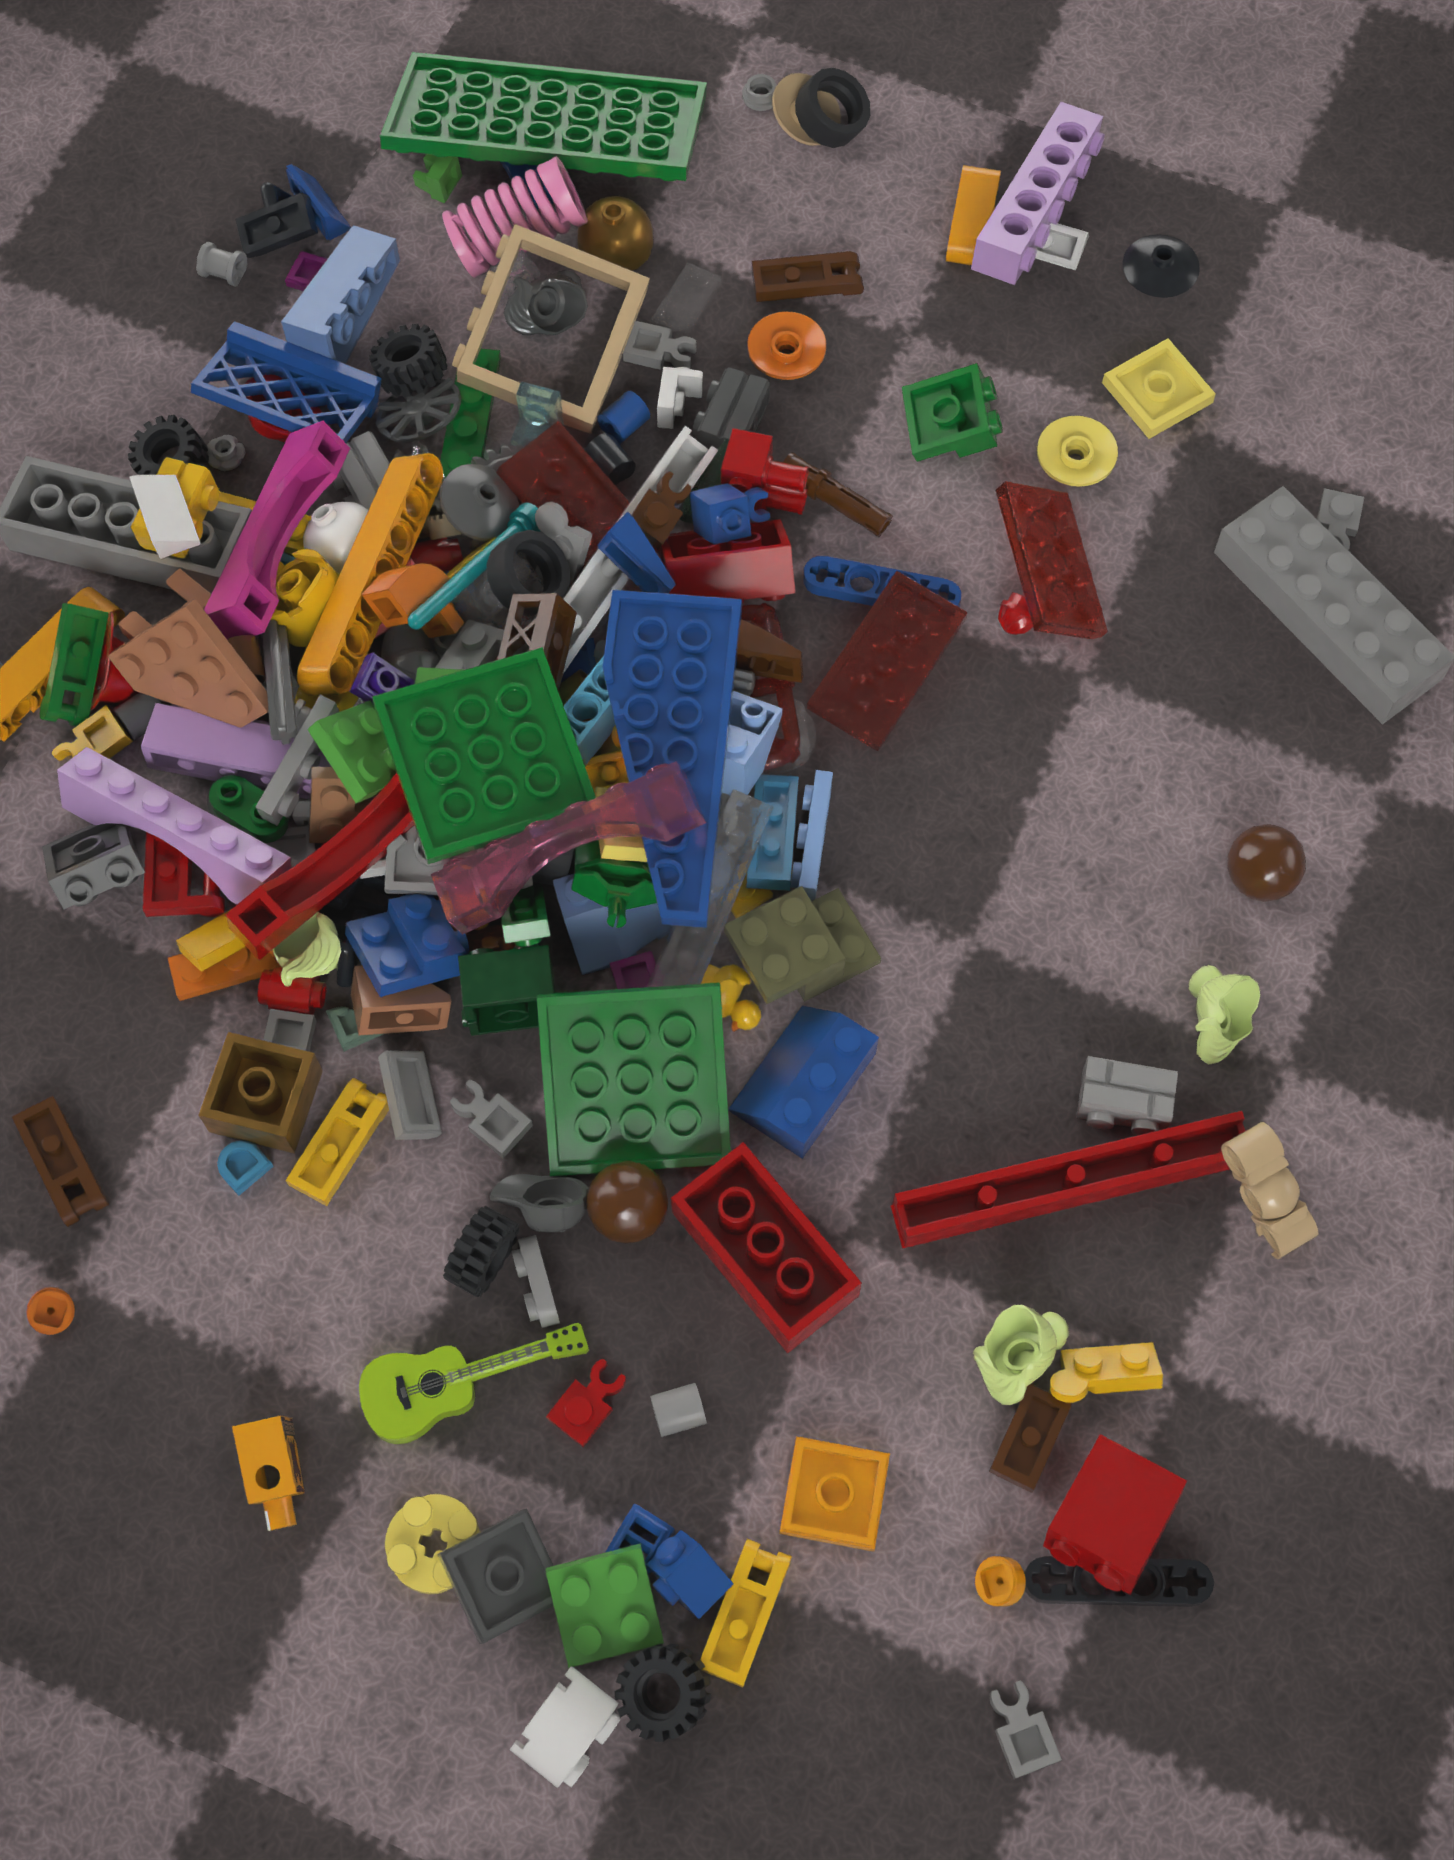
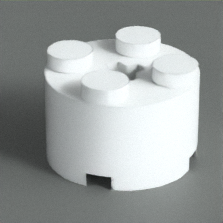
[510,1666,621,1788]

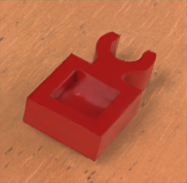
[546,1359,627,1448]

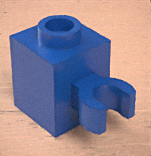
[690,483,770,545]

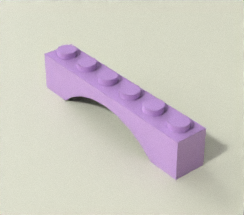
[57,747,291,904]

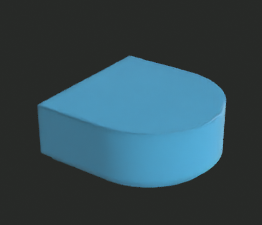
[217,1140,274,1196]

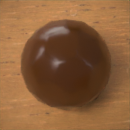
[1227,824,1306,902]
[586,1161,668,1244]

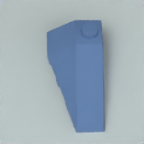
[553,845,737,975]

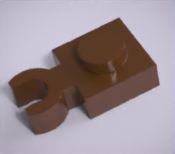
[631,471,691,550]

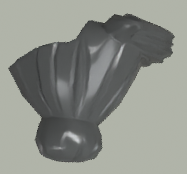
[503,270,588,335]

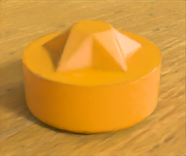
[975,1556,1026,1607]

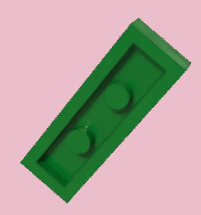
[500,884,550,946]

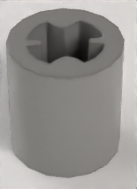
[650,1383,707,1437]

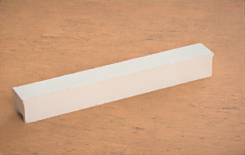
[526,426,718,673]

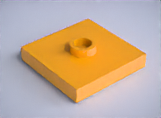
[779,1436,890,1552]

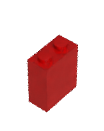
[1043,1434,1187,1595]

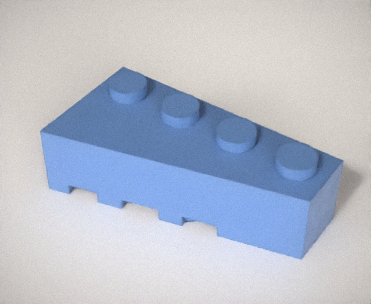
[281,225,400,364]

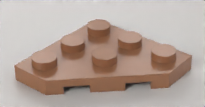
[108,599,269,728]

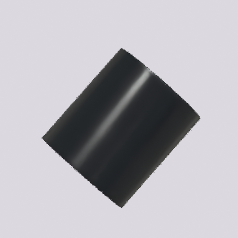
[584,433,636,487]

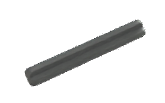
[262,620,297,745]

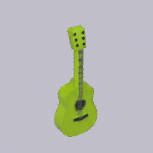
[359,1323,589,1444]

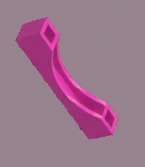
[204,421,350,639]

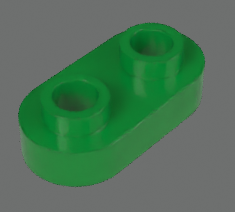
[209,775,288,843]

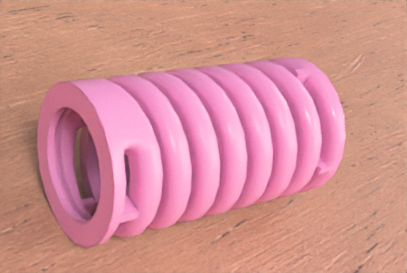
[442,156,588,278]

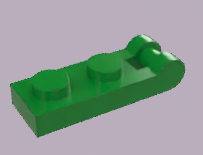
[40,603,109,727]

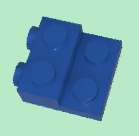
[345,894,469,997]

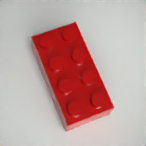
[671,1142,862,1354]

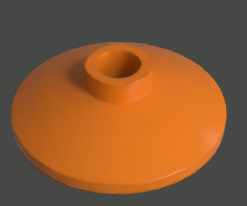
[747,311,826,380]

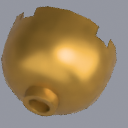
[577,196,653,271]

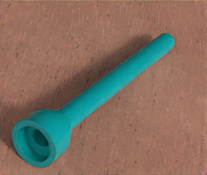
[408,503,541,630]

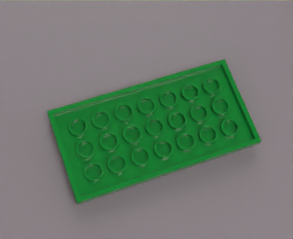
[380,52,707,181]

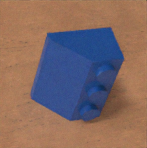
[728,1005,879,1159]

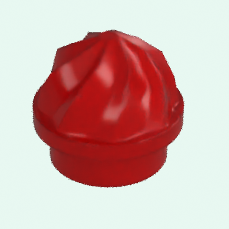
[998,592,1041,635]

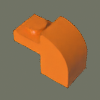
[362,563,465,638]

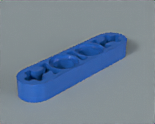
[803,556,961,619]

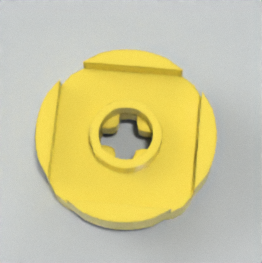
[385,1494,480,1594]

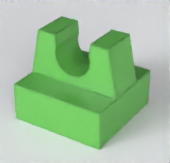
[413,154,462,203]

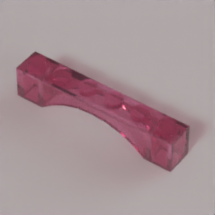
[431,761,706,935]

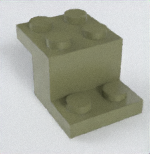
[724,886,881,1004]

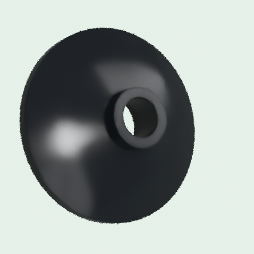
[1123,234,1200,298]

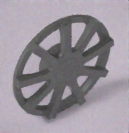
[375,378,461,442]

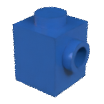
[646,1530,733,1619]

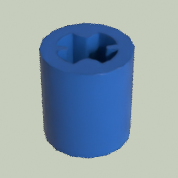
[597,391,650,444]

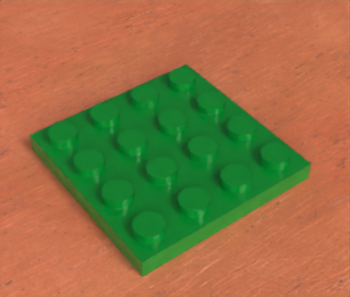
[372,647,599,864]
[537,983,731,1176]

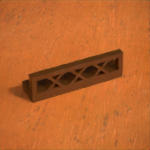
[497,593,577,692]

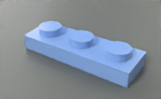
[791,770,833,901]

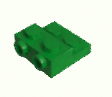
[902,363,1003,462]

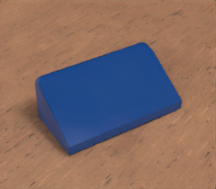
[286,164,351,240]

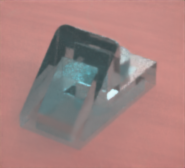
[510,382,565,454]

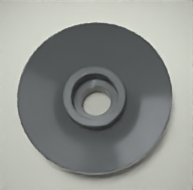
[440,464,519,541]

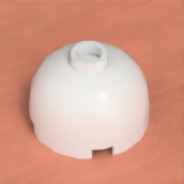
[303,502,368,575]

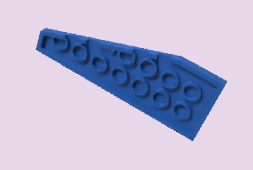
[602,590,742,928]

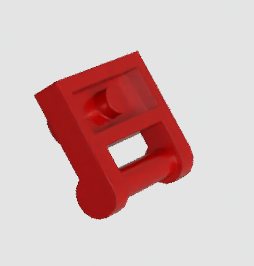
[143,832,225,917]

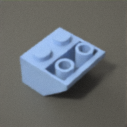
[722,691,783,800]

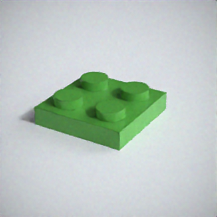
[307,701,397,803]
[546,1543,664,1668]

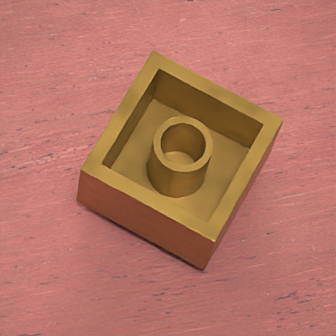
[198,1032,323,1154]

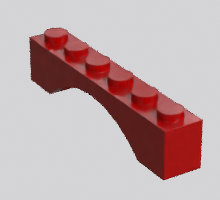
[225,773,414,961]

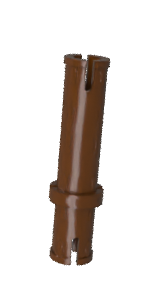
[783,452,893,538]

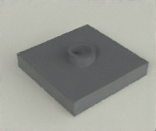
[437,1508,554,1644]

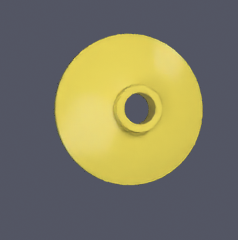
[1037,416,1118,487]

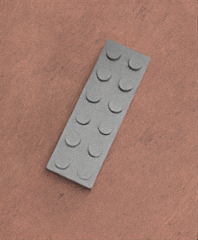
[0,456,252,594]
[1214,486,1454,725]

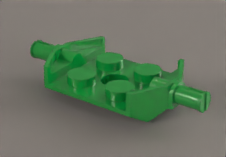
[571,814,657,928]

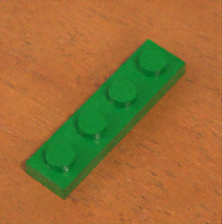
[440,348,501,485]

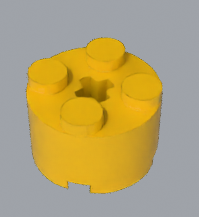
[271,549,339,647]

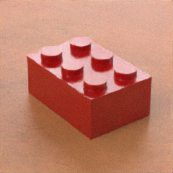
[660,519,795,604]

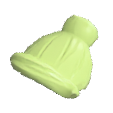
[273,912,342,986]
[1189,965,1260,1064]
[973,1305,1069,1405]

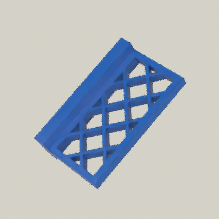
[191,321,382,443]

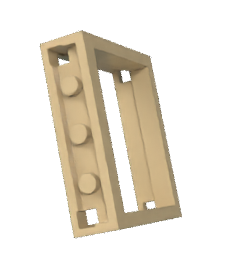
[452,224,650,434]

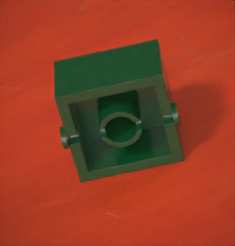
[458,944,555,1036]

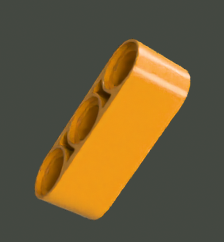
[946,165,1001,265]

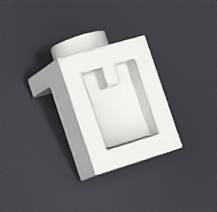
[657,367,703,429]

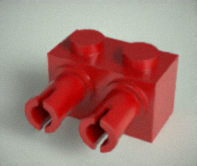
[721,428,809,515]

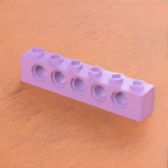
[971,102,1105,285]

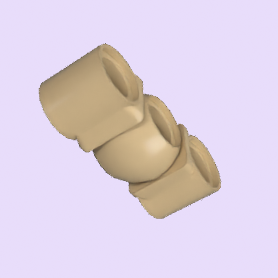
[1221,1122,1318,1259]

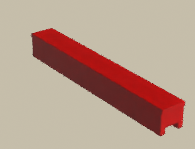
[890,1111,1245,1249]

